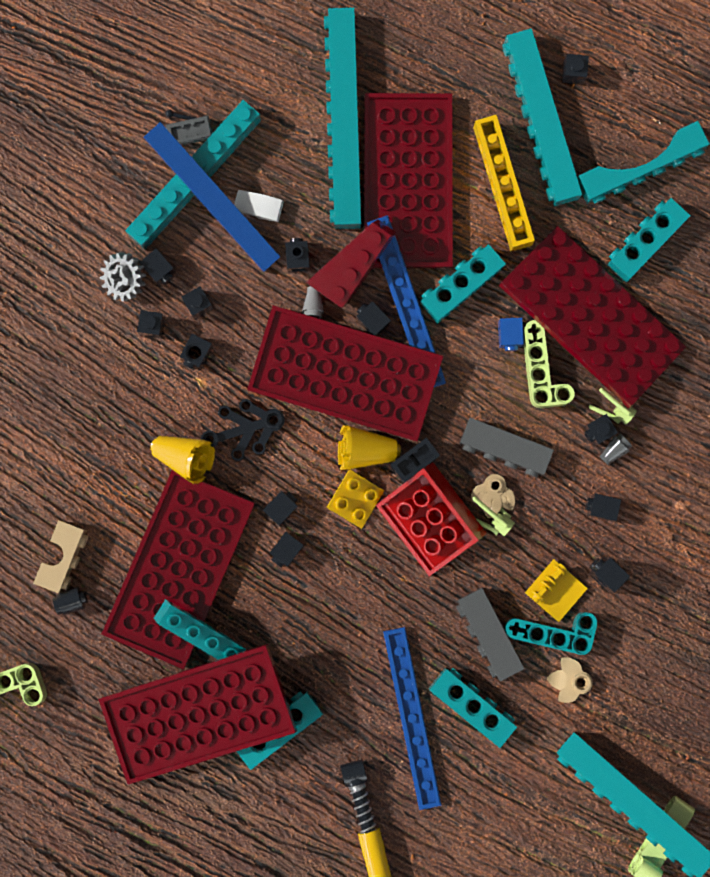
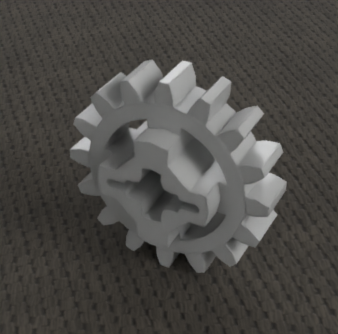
[100,252,146,301]

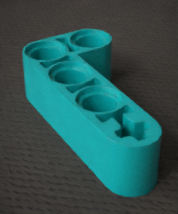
[504,612,597,655]

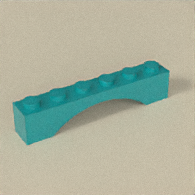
[577,121,709,204]

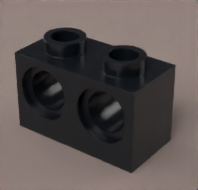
[390,438,440,484]
[588,557,630,593]

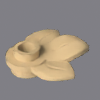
[471,474,515,518]
[547,657,592,703]

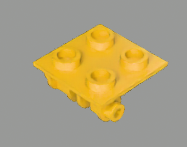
[326,469,384,529]
[525,559,588,622]

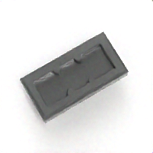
[166,116,213,145]

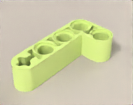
[523,320,574,408]
[0,663,47,706]
[628,796,695,877]

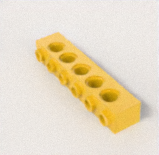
[473,115,535,252]

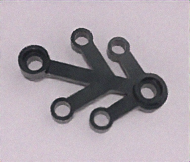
[201,399,285,462]

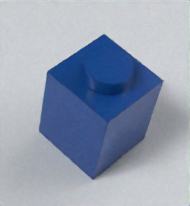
[498,318,524,352]

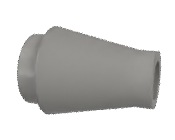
[302,286,324,319]

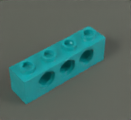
[607,198,691,283]
[420,244,506,324]
[154,599,246,660]
[428,668,517,748]
[236,691,323,770]

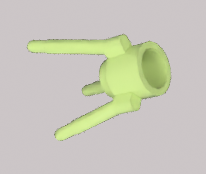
[589,388,637,424]
[472,496,515,536]

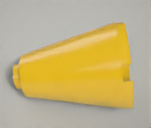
[338,425,401,470]
[151,436,215,484]

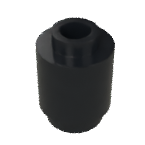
[52,587,88,615]

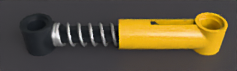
[340,759,392,877]

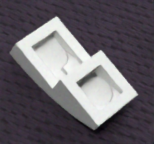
[234,190,284,222]

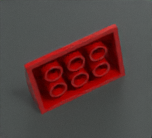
[376,462,487,577]

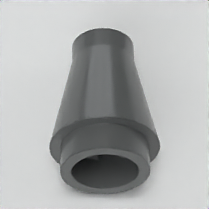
[599,433,632,466]

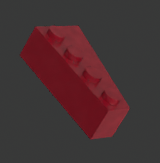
[306,220,396,308]

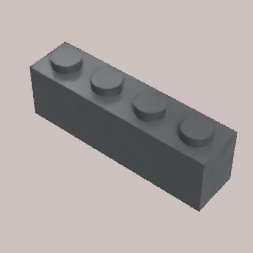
[459,418,554,478]
[456,588,524,681]

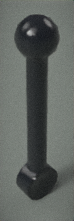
[165,109,196,120]

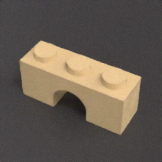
[33,520,88,593]

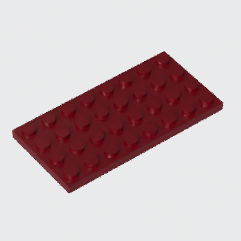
[364,93,453,268]
[499,226,686,409]
[247,305,443,442]
[101,470,255,670]
[98,644,297,785]

